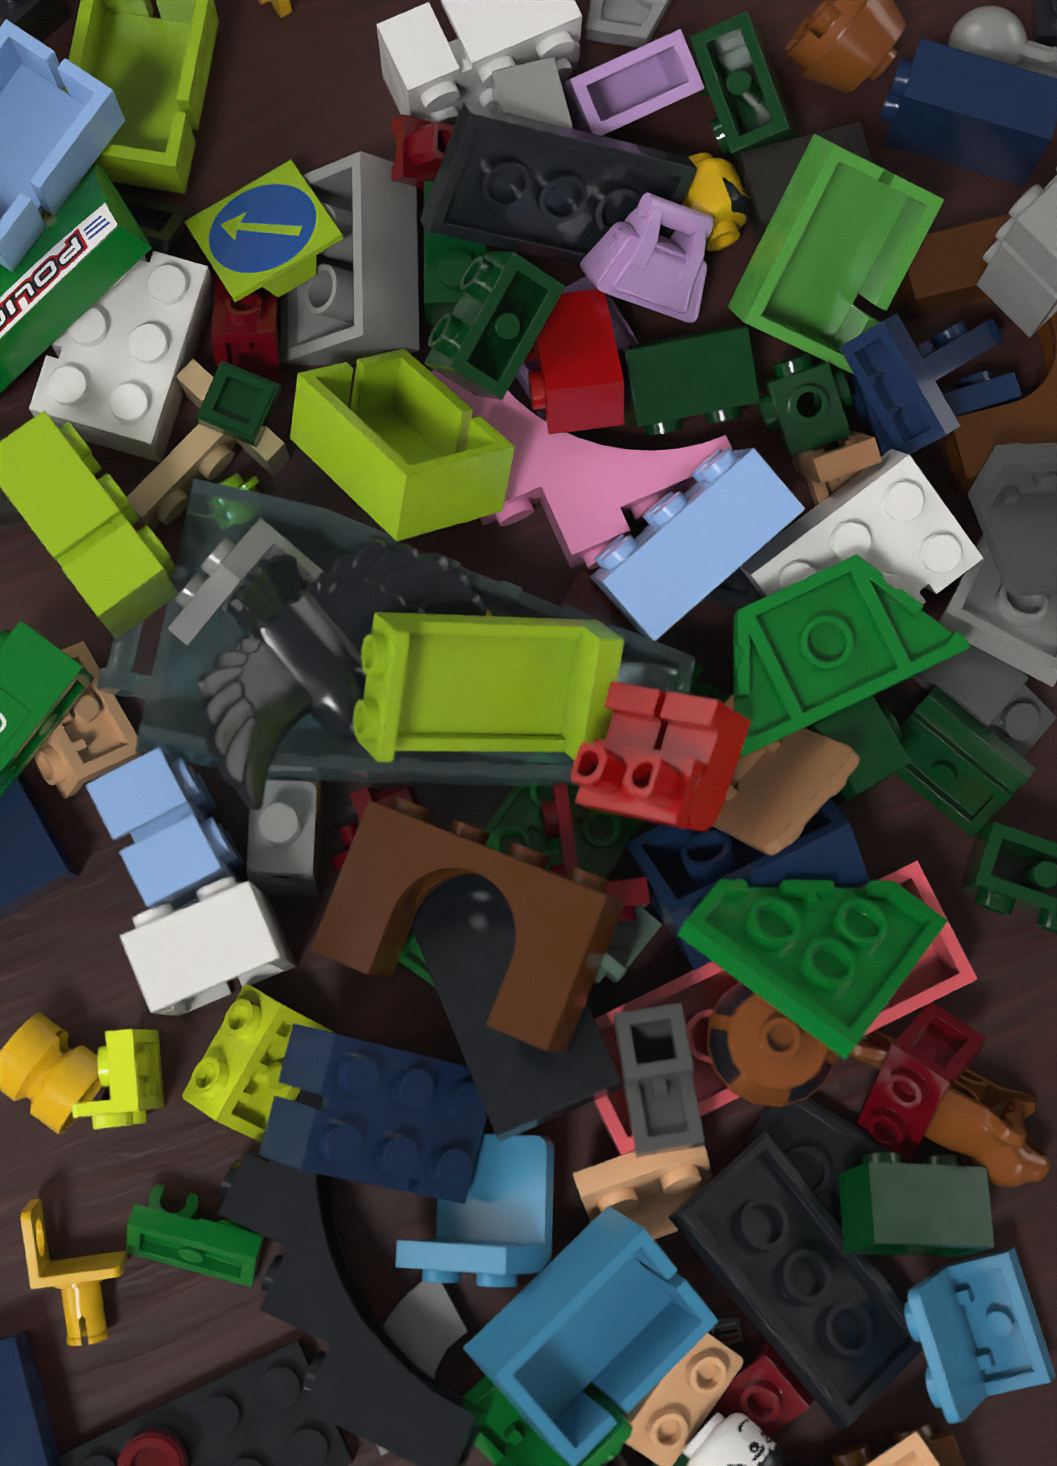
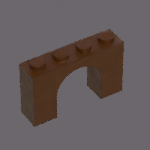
[897,214,1057,493]
[310,796,625,1052]

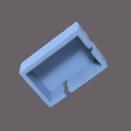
[0,19,125,272]
[590,447,805,641]
[86,747,246,909]

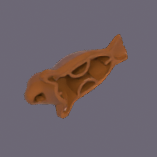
[850,1030,1050,1188]

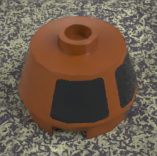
[707,981,838,1107]

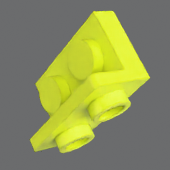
[182,984,333,1143]
[72,1029,165,1129]

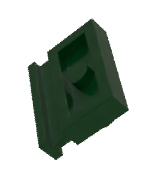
[896,685,1036,838]

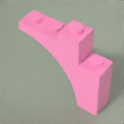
[431,370,732,569]

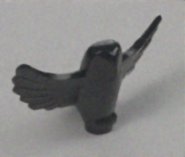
[198,538,487,810]

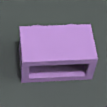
[561,29,705,136]

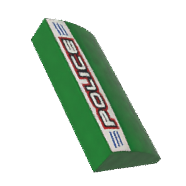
[0,162,152,393]

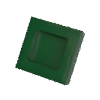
[196,360,282,448]

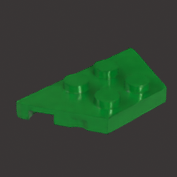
[734,554,971,760]

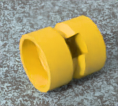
[0,1012,103,1135]

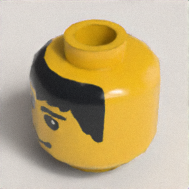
[675,153,752,251]

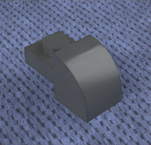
[913,644,1057,758]
[614,1003,705,1157]

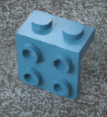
[396,1134,554,1287]
[904,1247,1056,1424]

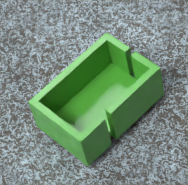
[727,134,945,374]

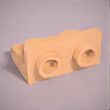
[35,641,145,799]
[572,1146,713,1240]
[620,1332,744,1466]

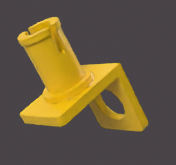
[21,1199,128,1346]

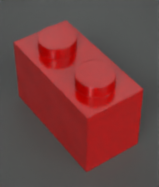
[524,289,624,435]

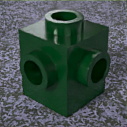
[758,353,853,456]

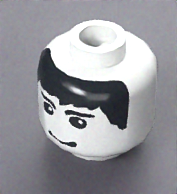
[683,1412,784,1466]

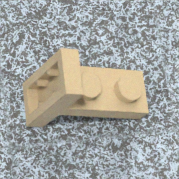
[126,359,290,530]

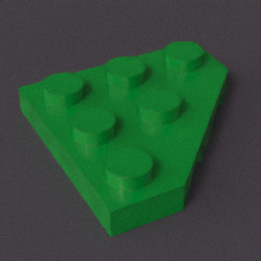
[677,879,948,1060]

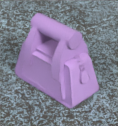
[580,192,713,323]

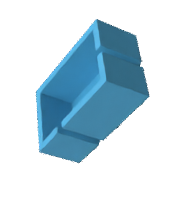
[463,1206,719,1466]

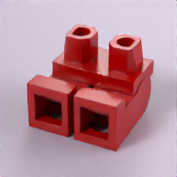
[570,681,751,831]

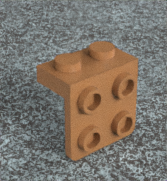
[712,693,859,855]

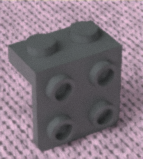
[968,442,1057,596]

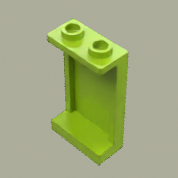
[353,612,624,762]

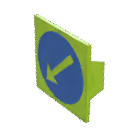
[184,160,344,302]

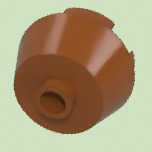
[785,0,906,94]

